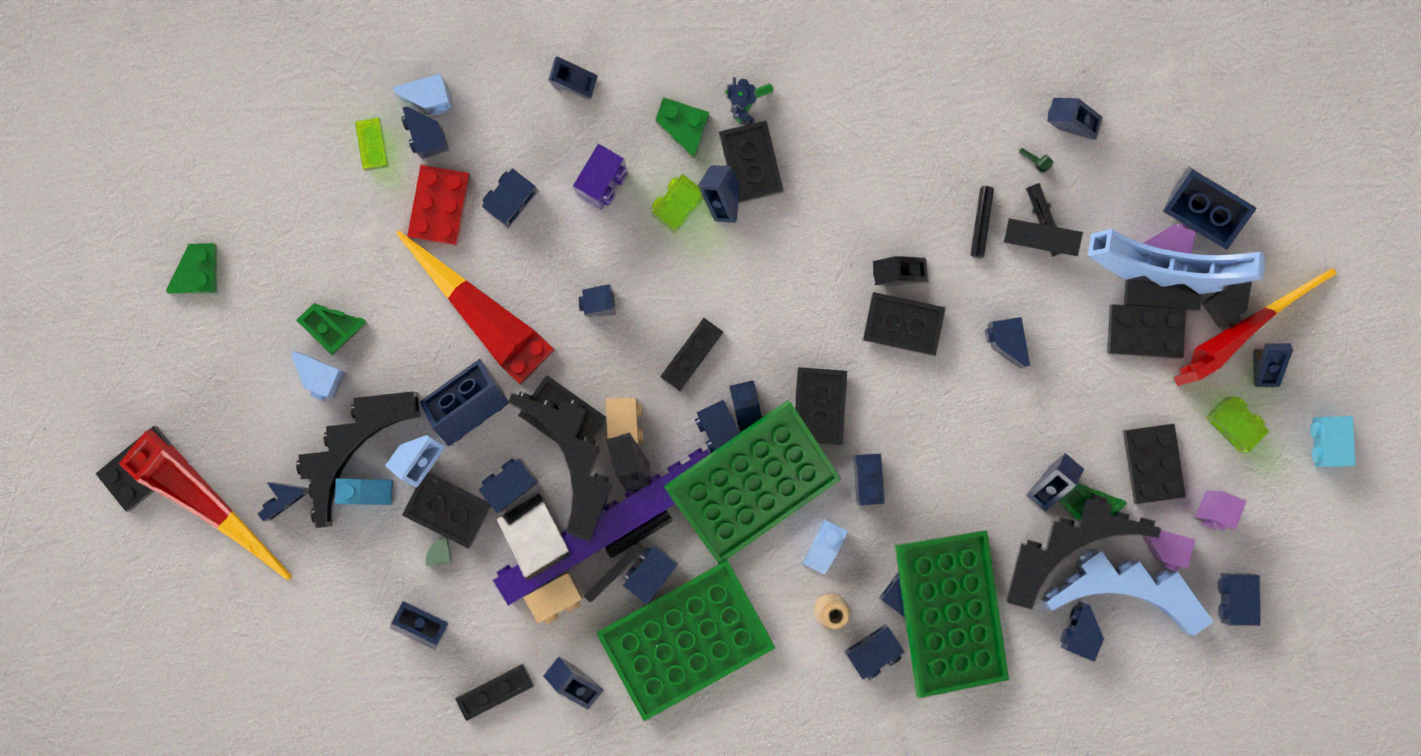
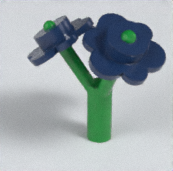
[725,77,774,125]

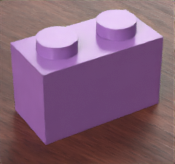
[1195,490,1247,531]

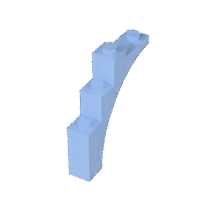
[1088,229,1266,295]
[1041,549,1213,636]

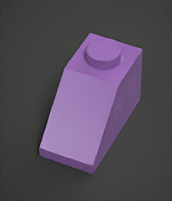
[1143,224,1196,254]
[1141,530,1195,571]

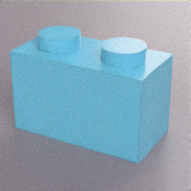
[1310,416,1356,467]

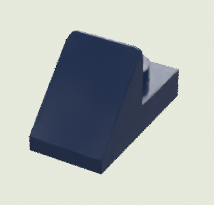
[548,56,598,99]
[1253,343,1293,387]
[257,482,309,522]

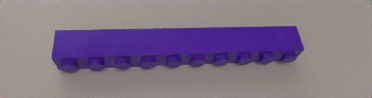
[493,448,710,606]

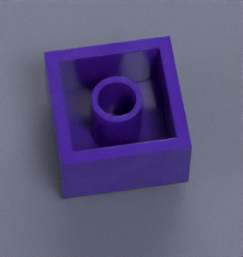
[573,143,628,210]

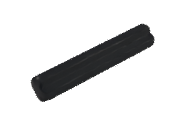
[970,186,994,258]
[605,510,672,558]

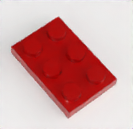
[407,164,470,246]

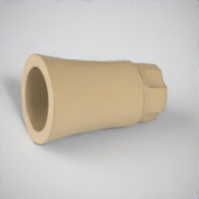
[814,594,849,629]

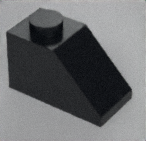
[873,256,928,286]
[1201,281,1252,327]
[607,432,650,492]

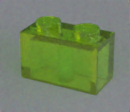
[651,174,704,234]
[1205,396,1270,453]

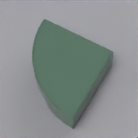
[426,537,452,566]

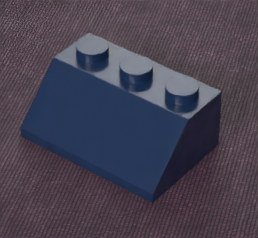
[1163,166,1257,250]
[420,359,509,446]

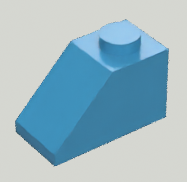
[335,478,393,505]

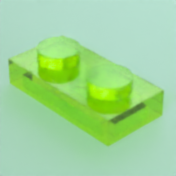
[354,117,389,171]

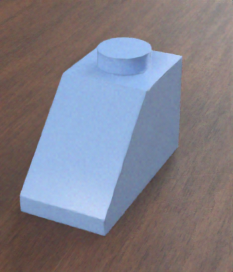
[393,74,453,115]
[291,351,345,401]
[385,435,446,487]
[802,519,848,575]

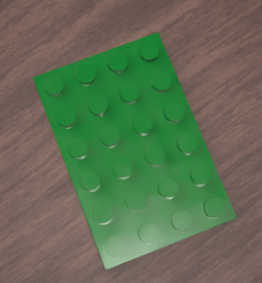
[664,400,841,564]
[895,530,1009,698]
[596,560,776,721]

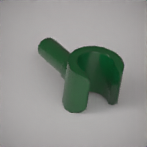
[1019,148,1053,172]

